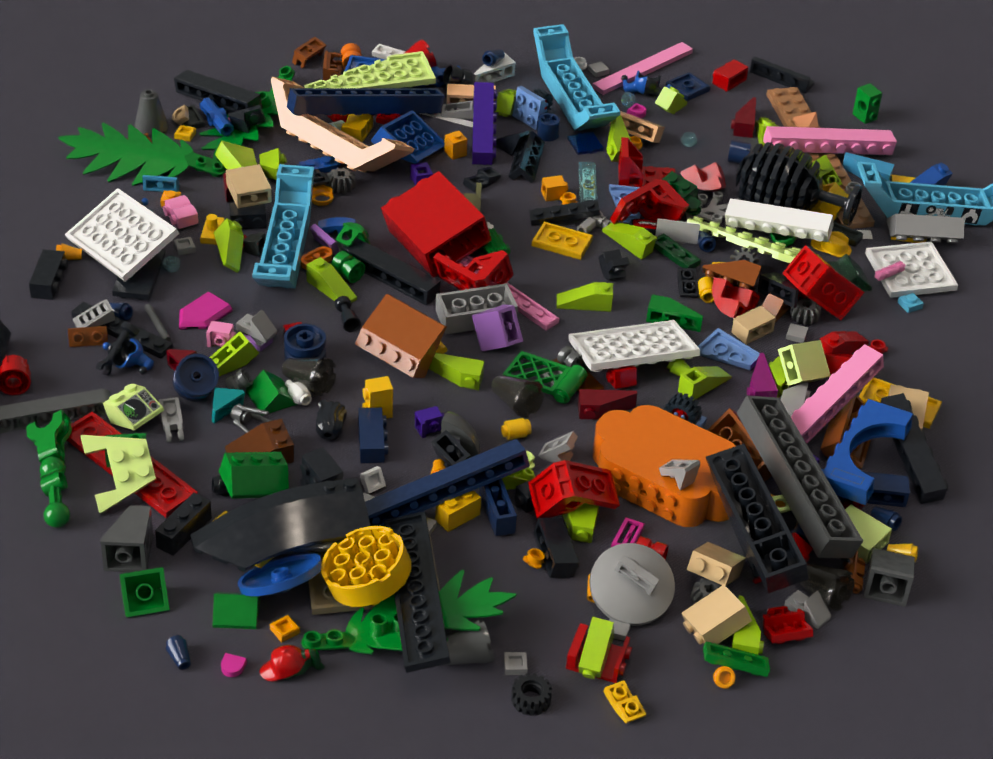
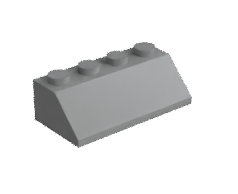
[886,214,964,243]

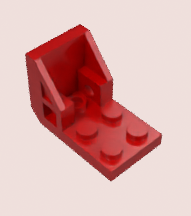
[618,137,675,187]
[610,178,689,224]
[782,245,865,320]
[433,250,514,290]
[528,460,620,519]

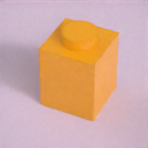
[444,131,468,160]
[541,175,568,202]

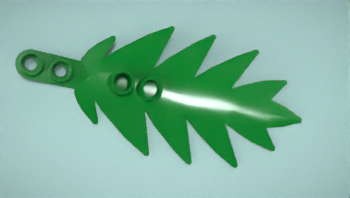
[199,66,295,161]
[58,122,226,186]
[301,570,516,654]

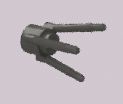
[231,404,273,433]

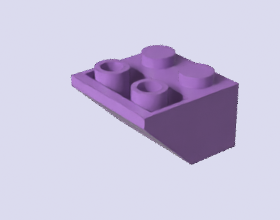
[472,304,523,351]

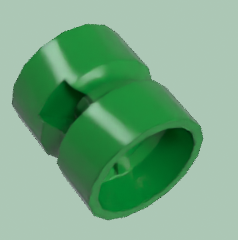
[331,251,365,283]

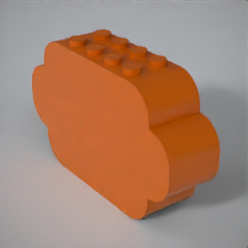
[592,405,735,527]

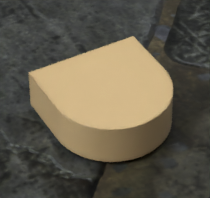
[172,105,189,125]

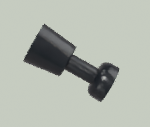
[334,296,361,332]

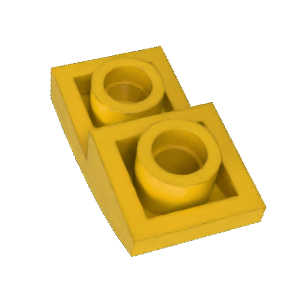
[603,680,647,723]

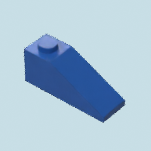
[910,162,953,186]

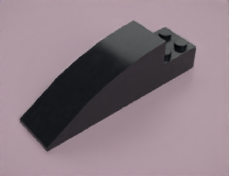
[706,444,809,594]

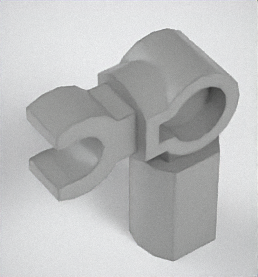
[577,211,612,234]

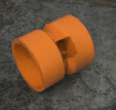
[341,43,362,70]

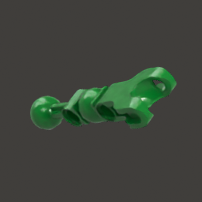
[26,409,72,528]

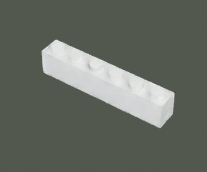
[725,198,834,242]

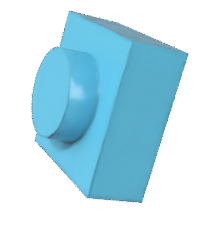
[897,293,924,313]

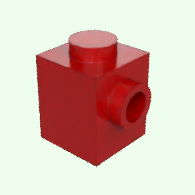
[606,365,637,389]

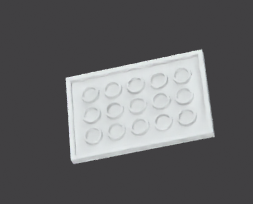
[65,188,180,282]
[569,320,700,372]

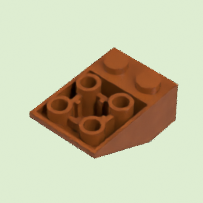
[702,260,762,291]

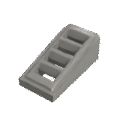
[441,100,473,119]
[73,299,115,328]

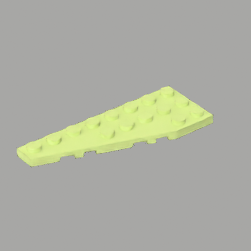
[304,51,436,88]
[687,216,818,263]

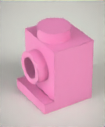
[206,321,236,347]

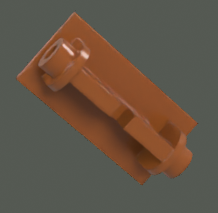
[68,326,108,347]
[841,551,866,594]

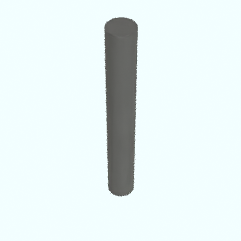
[144,304,171,341]

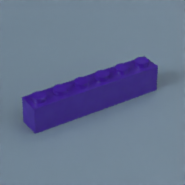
[472,82,497,165]

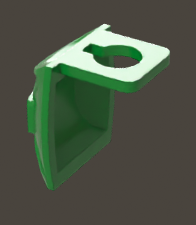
[336,222,370,247]

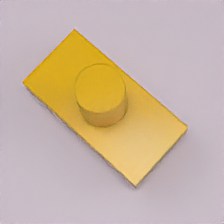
[200,214,224,245]

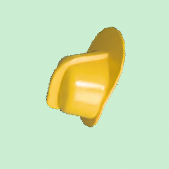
[811,231,852,258]

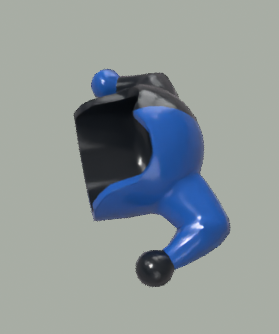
[621,70,672,97]
[103,337,154,375]

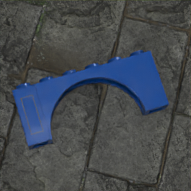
[821,399,913,505]

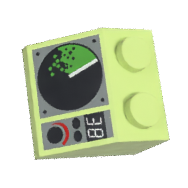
[103,384,164,430]

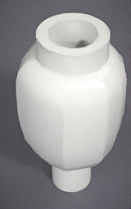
[285,379,312,406]

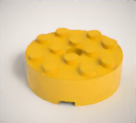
[321,526,412,607]

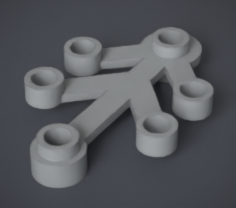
[685,191,745,224]

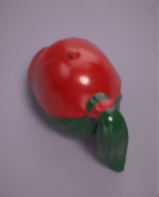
[259,645,325,682]

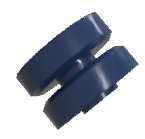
[284,323,326,371]
[172,353,219,401]

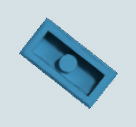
[142,175,180,192]

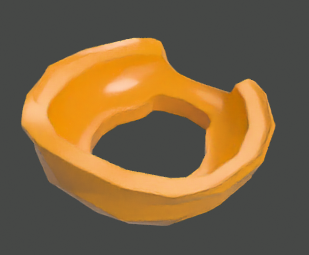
[312,185,334,206]

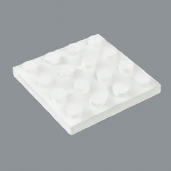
[865,241,958,298]

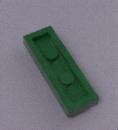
[654,233,701,268]

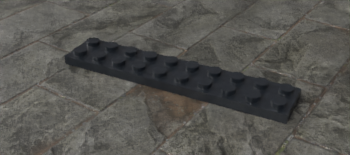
[384,511,451,673]

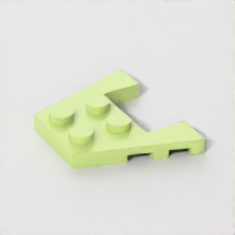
[81,435,156,514]

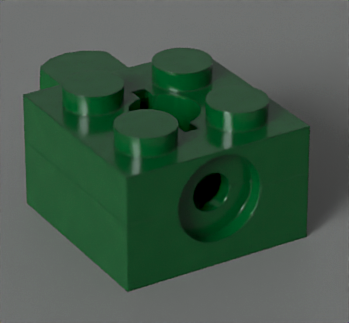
[662,171,702,216]

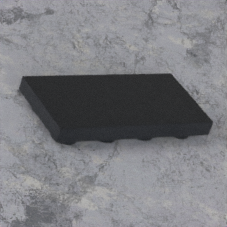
[112,249,166,300]

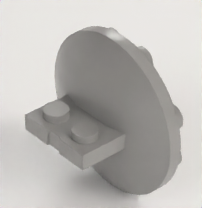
[589,543,675,626]

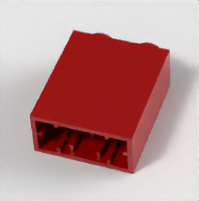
[381,171,492,277]

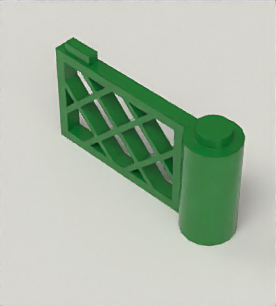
[503,351,588,404]

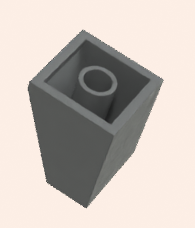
[100,505,154,572]
[863,548,915,607]

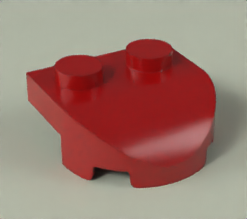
[763,606,813,644]

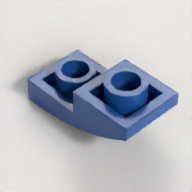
[318,217,356,235]

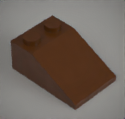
[225,419,294,464]

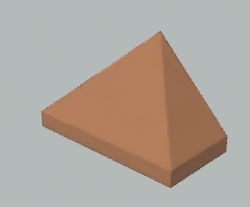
[793,112,819,128]

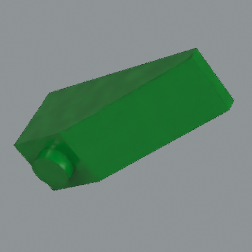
[646,294,703,332]

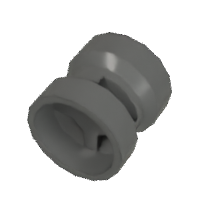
[557,346,583,367]
[225,369,253,390]

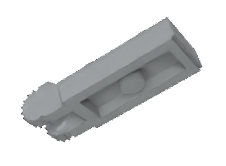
[159,397,184,442]

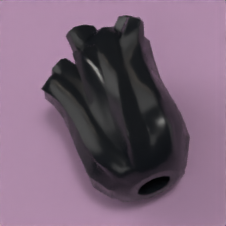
[316,399,347,441]

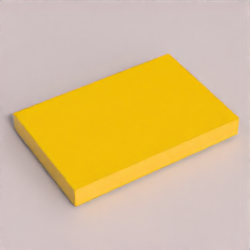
[531,222,593,260]

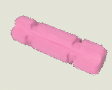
[874,261,906,281]

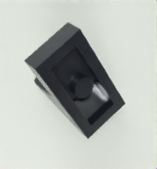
[228,105,265,133]

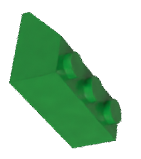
[219,451,289,499]

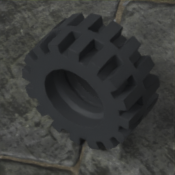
[511,673,552,716]

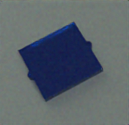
[567,132,604,155]

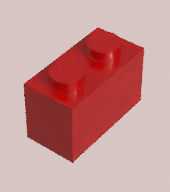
[712,59,749,92]

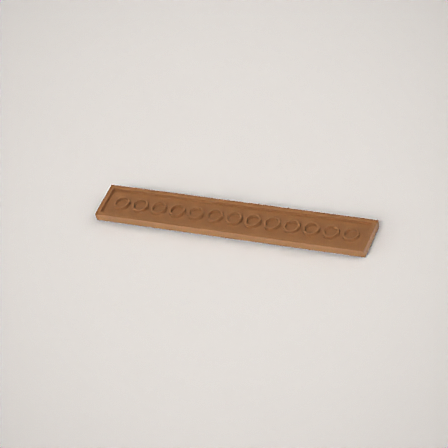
[766,87,875,229]

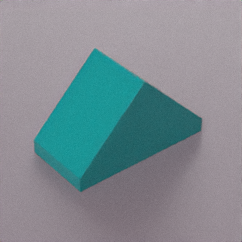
[212,387,245,423]

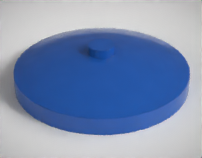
[238,553,322,596]

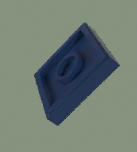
[666,72,711,101]

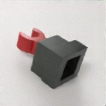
[243,232,266,256]

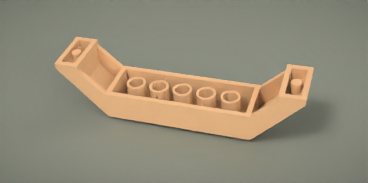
[271,77,415,173]

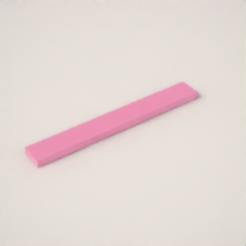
[592,42,693,95]
[457,255,559,331]

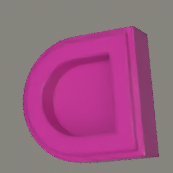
[627,103,646,118]
[221,653,247,677]

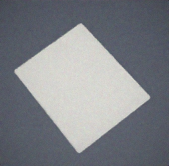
[655,218,700,244]

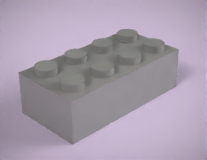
[436,283,518,334]

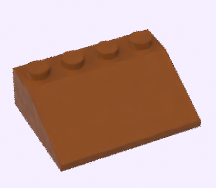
[355,294,447,378]

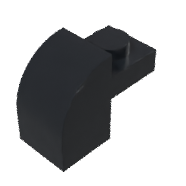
[598,249,630,280]

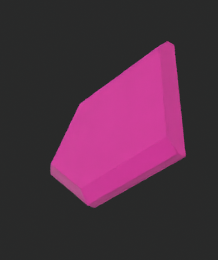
[179,292,233,329]

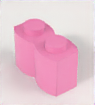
[163,195,199,229]

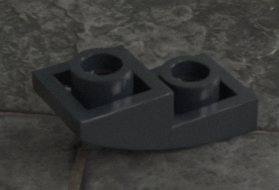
[313,169,329,187]
[677,268,698,297]

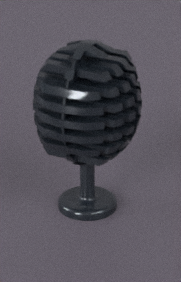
[736,142,863,226]

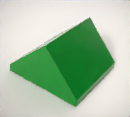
[246,369,298,416]
[119,567,170,617]
[212,592,261,629]

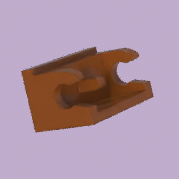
[292,37,327,68]
[323,51,342,81]

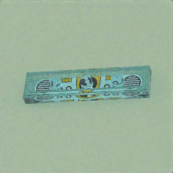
[578,162,597,202]

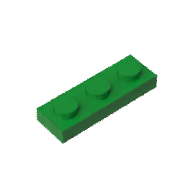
[703,641,770,677]

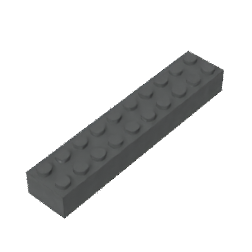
[737,395,863,558]

